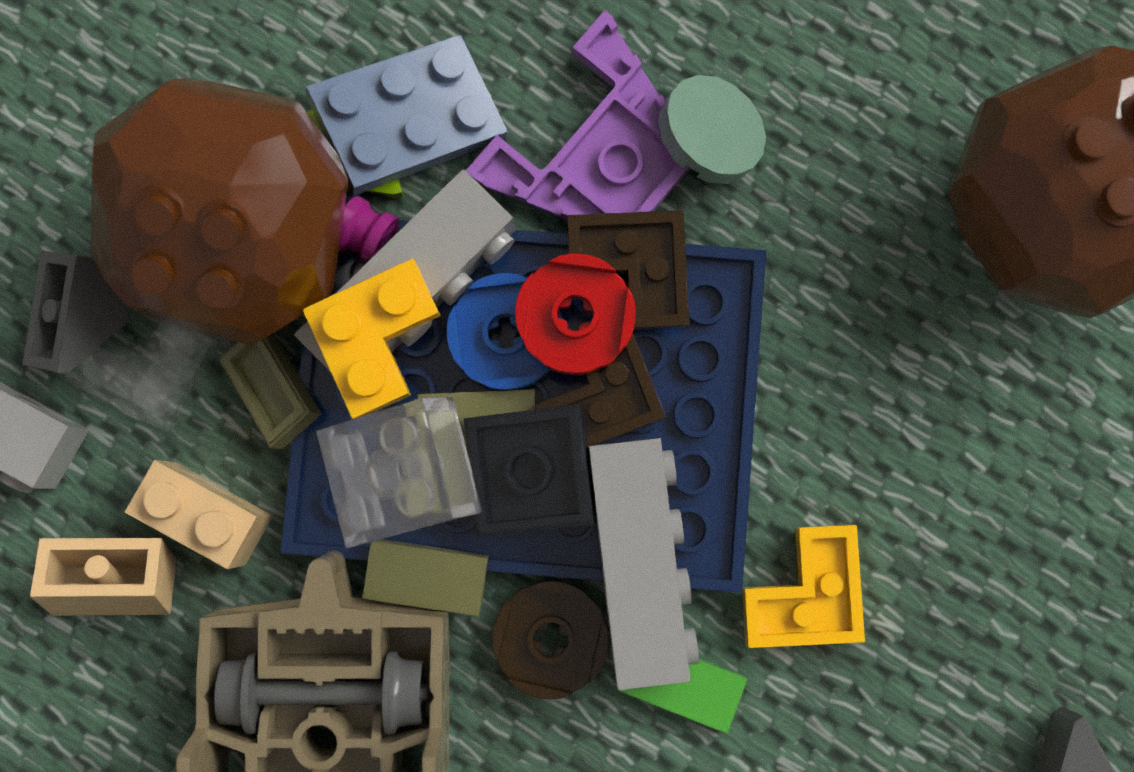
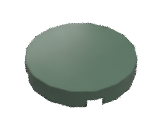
[658,75,766,184]

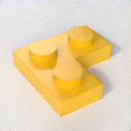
[302,258,441,421]
[742,525,865,648]

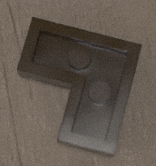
[567,210,690,331]
[535,321,666,448]

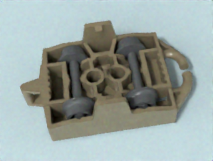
[176,550,449,772]

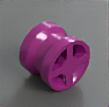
[339,196,400,265]

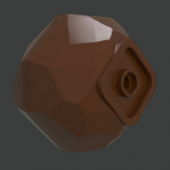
[949,46,1134,318]
[91,78,348,345]

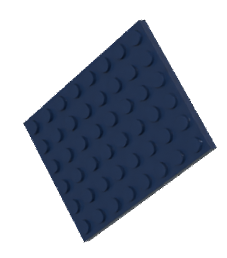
[280,220,766,593]

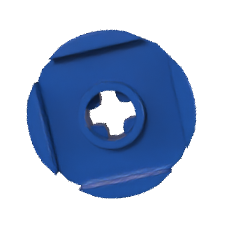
[447,273,562,391]

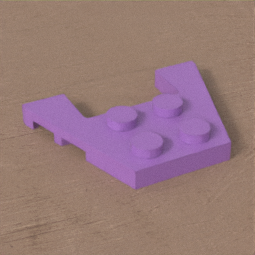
[466,10,691,221]

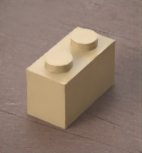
[125,460,273,569]
[30,538,176,616]

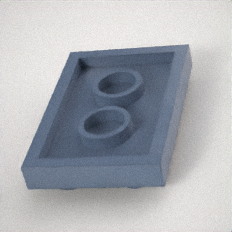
[305,35,508,196]

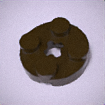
[492,580,609,699]

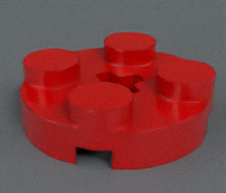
[515,254,636,375]

